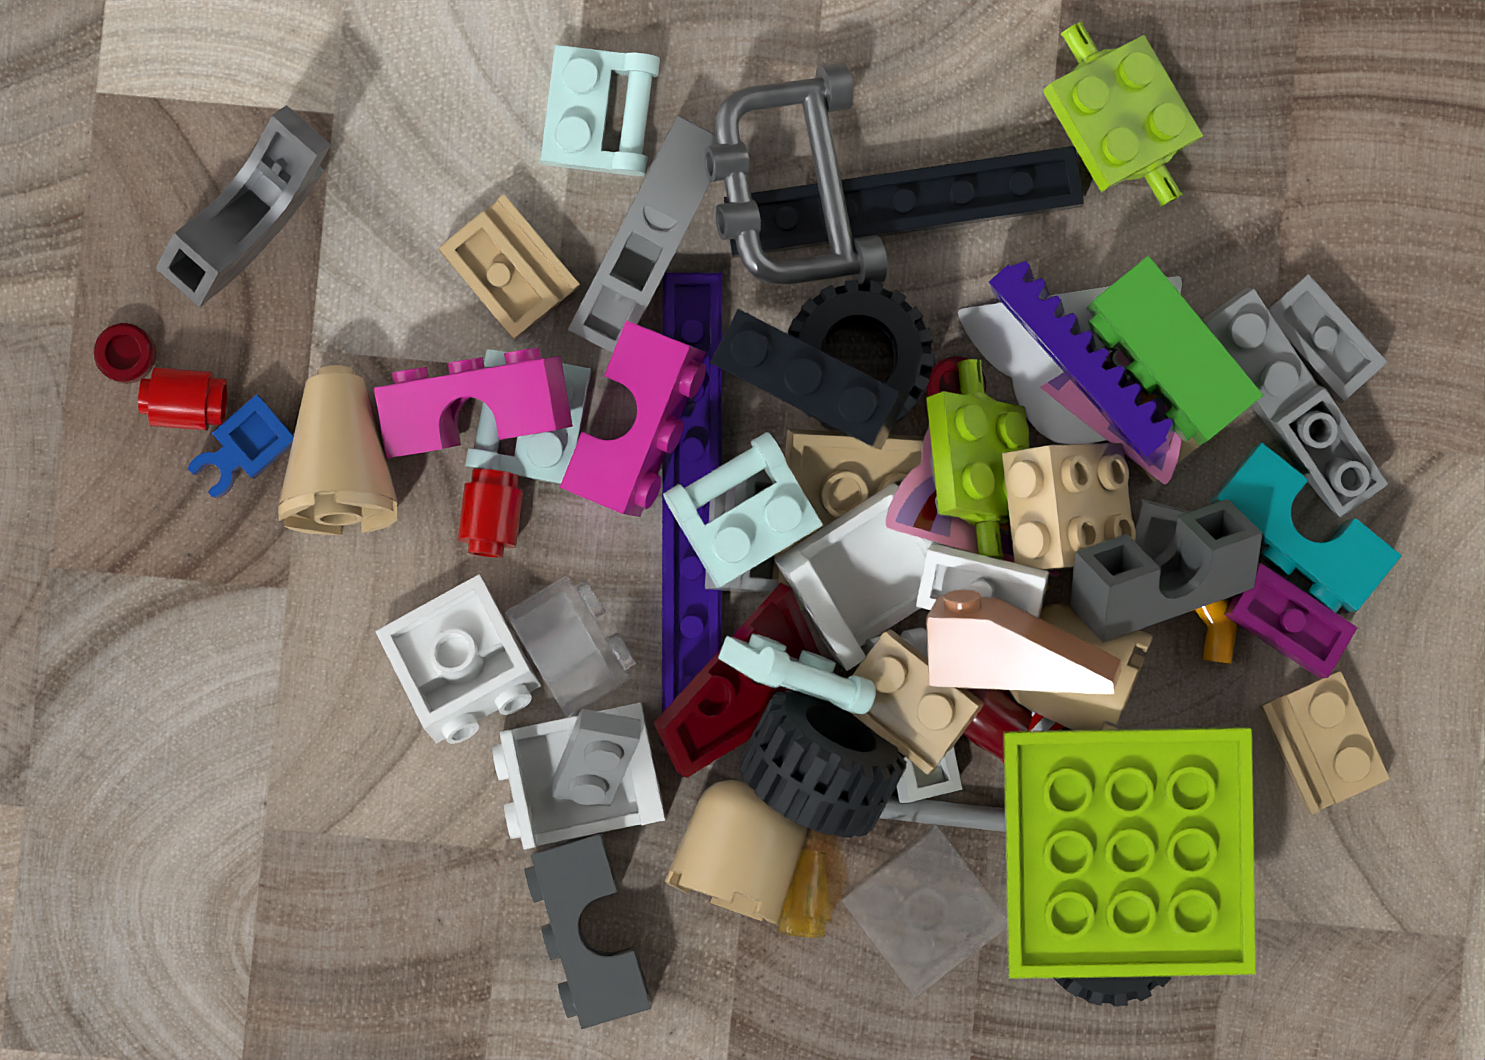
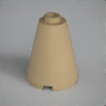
[278,365,398,535]

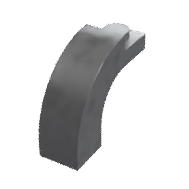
[156,105,331,308]

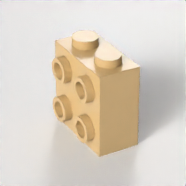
[1002,443,1136,571]

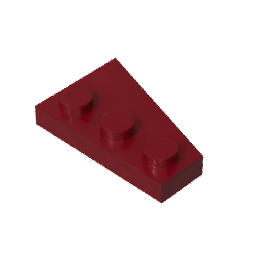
[654,583,821,779]

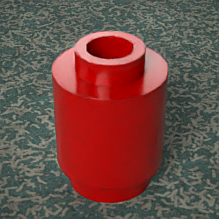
[138,367,228,431]
[457,469,523,558]

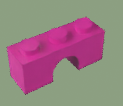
[560,320,706,517]
[374,347,573,459]

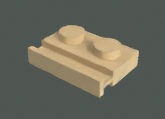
[438,194,581,341]
[850,629,985,775]
[1259,671,1390,815]

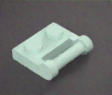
[540,45,660,176]
[465,350,592,484]
[663,432,823,588]
[718,634,875,715]

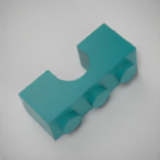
[1209,442,1402,613]

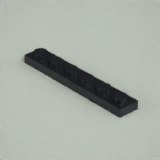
[724,146,1084,258]

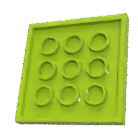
[1004,727,1256,979]

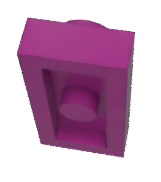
[1224,563,1358,679]

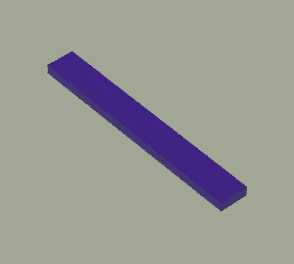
[662,273,722,746]

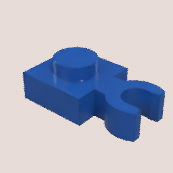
[188,394,294,498]

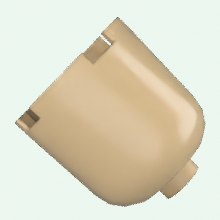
[1010,603,1153,730]
[665,780,807,925]

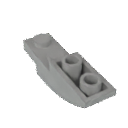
[568,115,717,353]
[1202,287,1388,519]

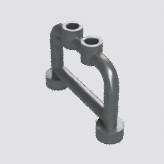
[704,62,887,286]

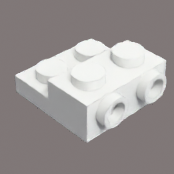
[375,574,541,744]

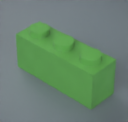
[1086,255,1264,446]

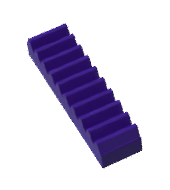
[988,261,1175,467]

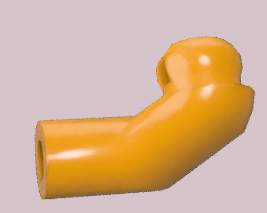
[1191,598,1238,664]

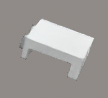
[774,483,952,671]
[492,702,666,850]

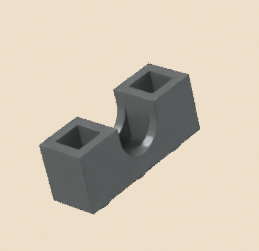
[1070,499,1262,643]
[524,832,652,1029]

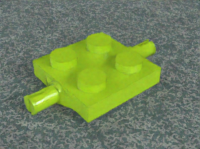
[1042,21,1203,207]
[926,359,1030,560]

